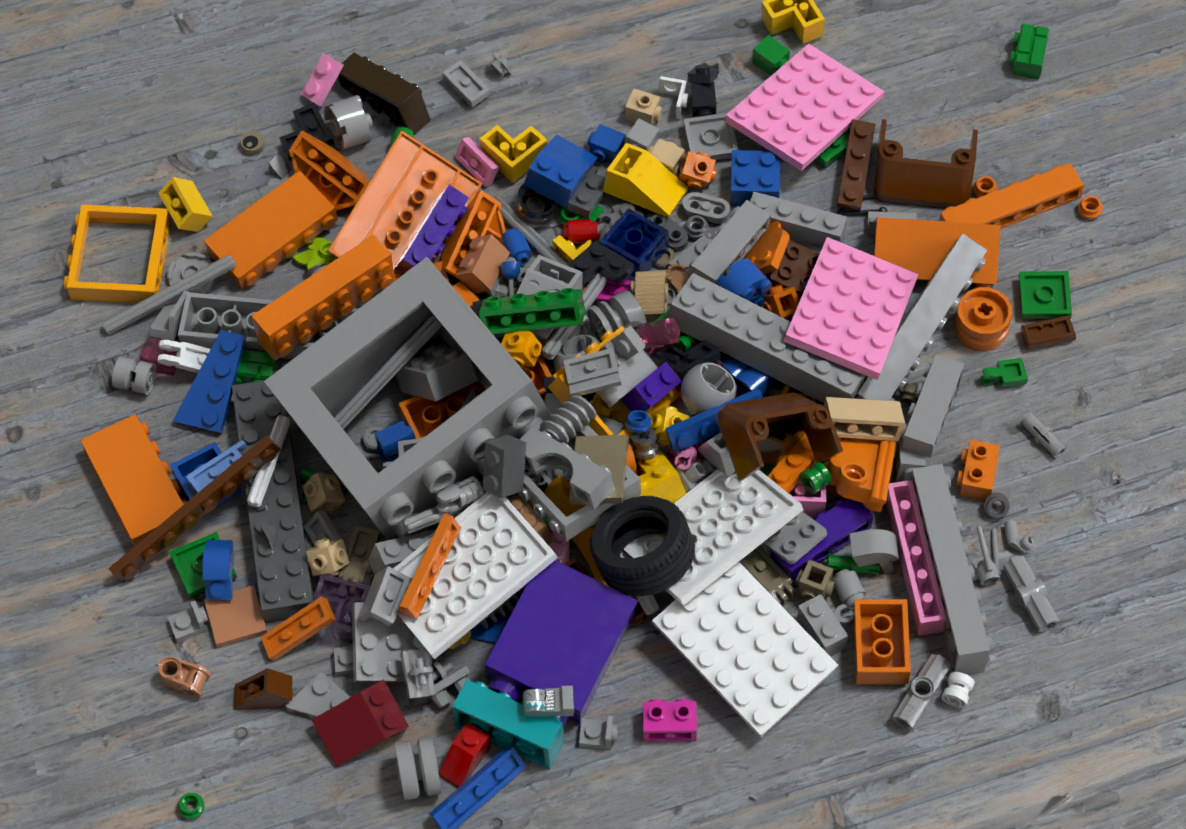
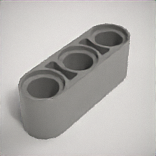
[596,350,658,408]

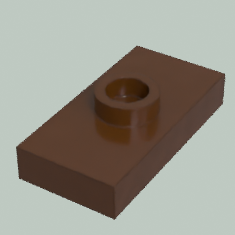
[1020,315,1076,350]

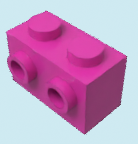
[643,698,697,742]

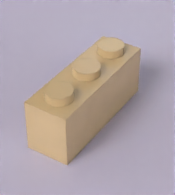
[823,397,905,441]

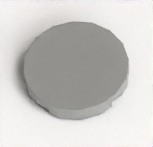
[167,252,216,294]

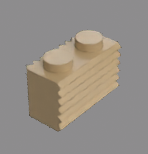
[631,270,668,325]

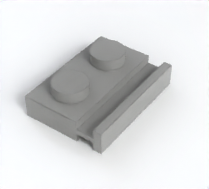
[563,348,622,396]

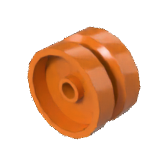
[955,287,1012,351]

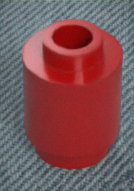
[564,219,598,244]

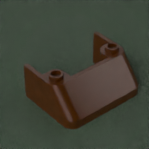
[873,119,978,209]
[717,393,843,481]

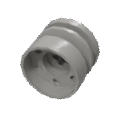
[587,290,649,342]

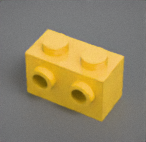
[158,177,213,232]

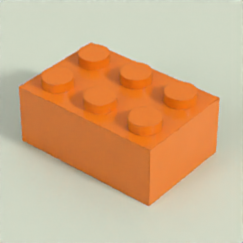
[853,599,911,685]

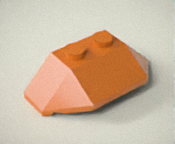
[289,131,370,211]
[441,190,506,280]

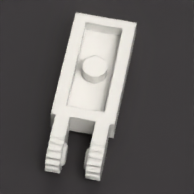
[158,340,210,373]

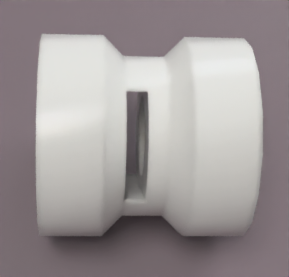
[942,672,975,708]

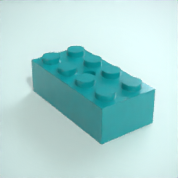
[452,680,564,769]

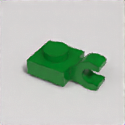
[980,358,1028,387]

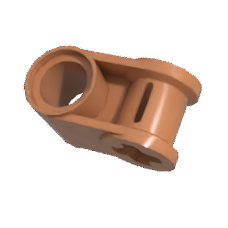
[158,656,211,698]

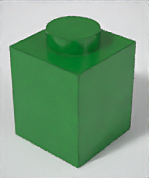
[752,35,790,76]

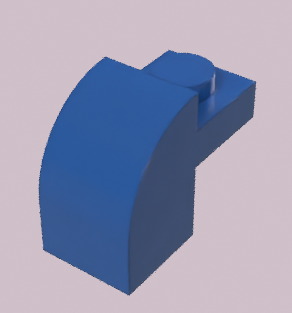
[203,540,234,600]

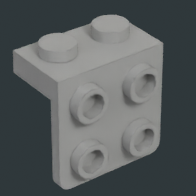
[759,512,827,564]

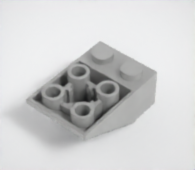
[516,255,583,341]

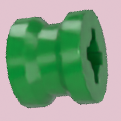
[800,462,832,494]

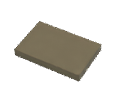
[569,434,628,505]

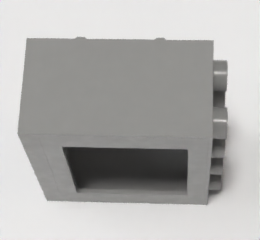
[264,257,551,541]

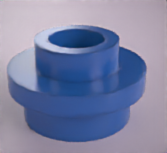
[626,410,651,433]

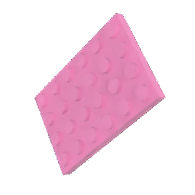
[724,44,884,171]
[783,237,918,380]

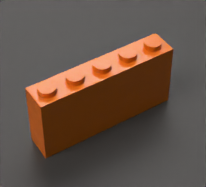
[204,171,338,290]
[874,217,1001,288]
[80,414,187,547]

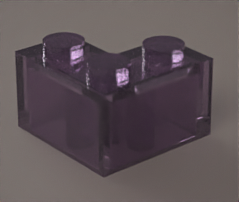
[313,574,371,643]

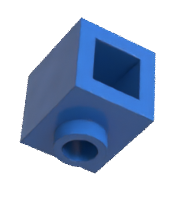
[587,124,626,163]

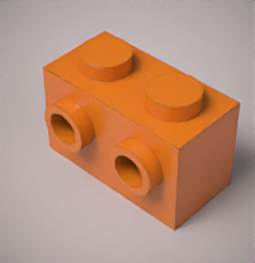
[956,440,1000,500]

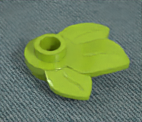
[293,237,337,270]

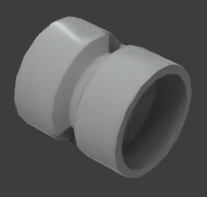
[112,356,157,395]

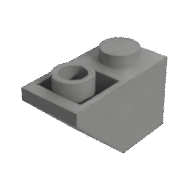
[698,432,735,476]

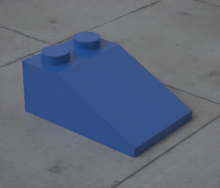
[524,135,598,208]

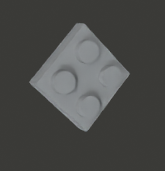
[683,113,738,160]

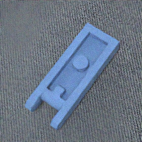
[186,441,247,493]

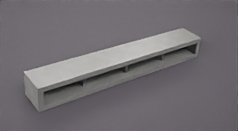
[854,234,987,401]

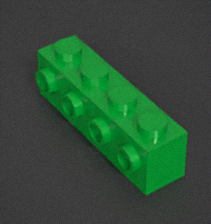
[479,288,586,334]

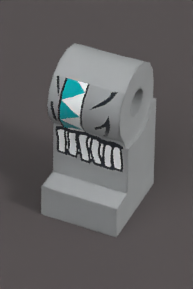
[523,685,574,717]

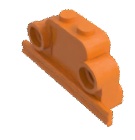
[823,438,896,512]

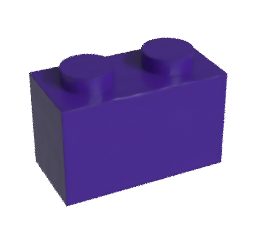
[620,362,682,412]

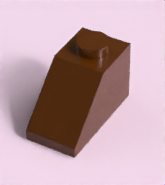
[234,668,293,710]

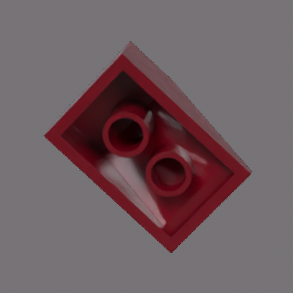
[311,679,409,767]

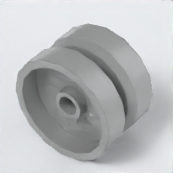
[395,736,442,800]

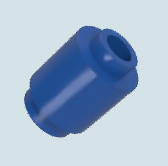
[501,229,532,266]

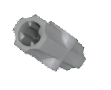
[1003,555,1060,632]
[892,654,951,731]

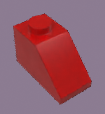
[439,722,491,788]

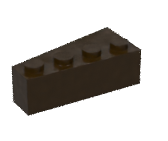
[337,52,431,136]
[757,384,824,467]

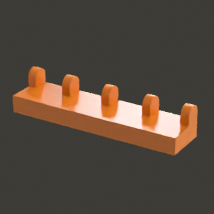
[398,514,461,619]

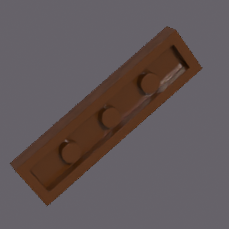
[836,119,876,212]

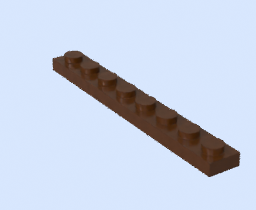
[108,435,281,582]

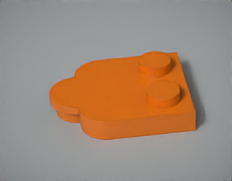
[745,221,790,274]

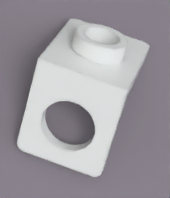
[659,76,689,119]

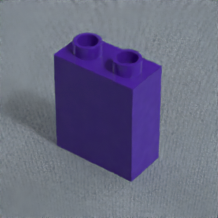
[485,561,638,727]

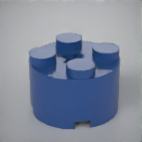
[715,259,773,307]

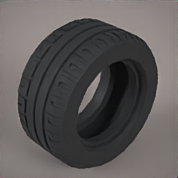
[590,496,695,597]

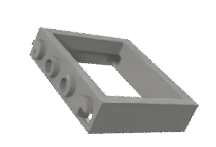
[518,425,641,541]

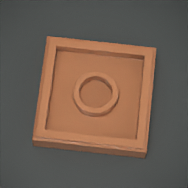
[204,585,267,648]

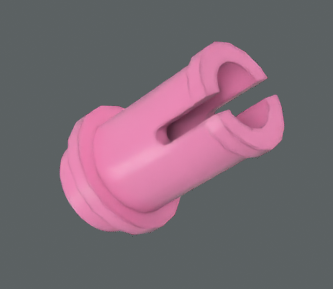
[675,446,697,470]

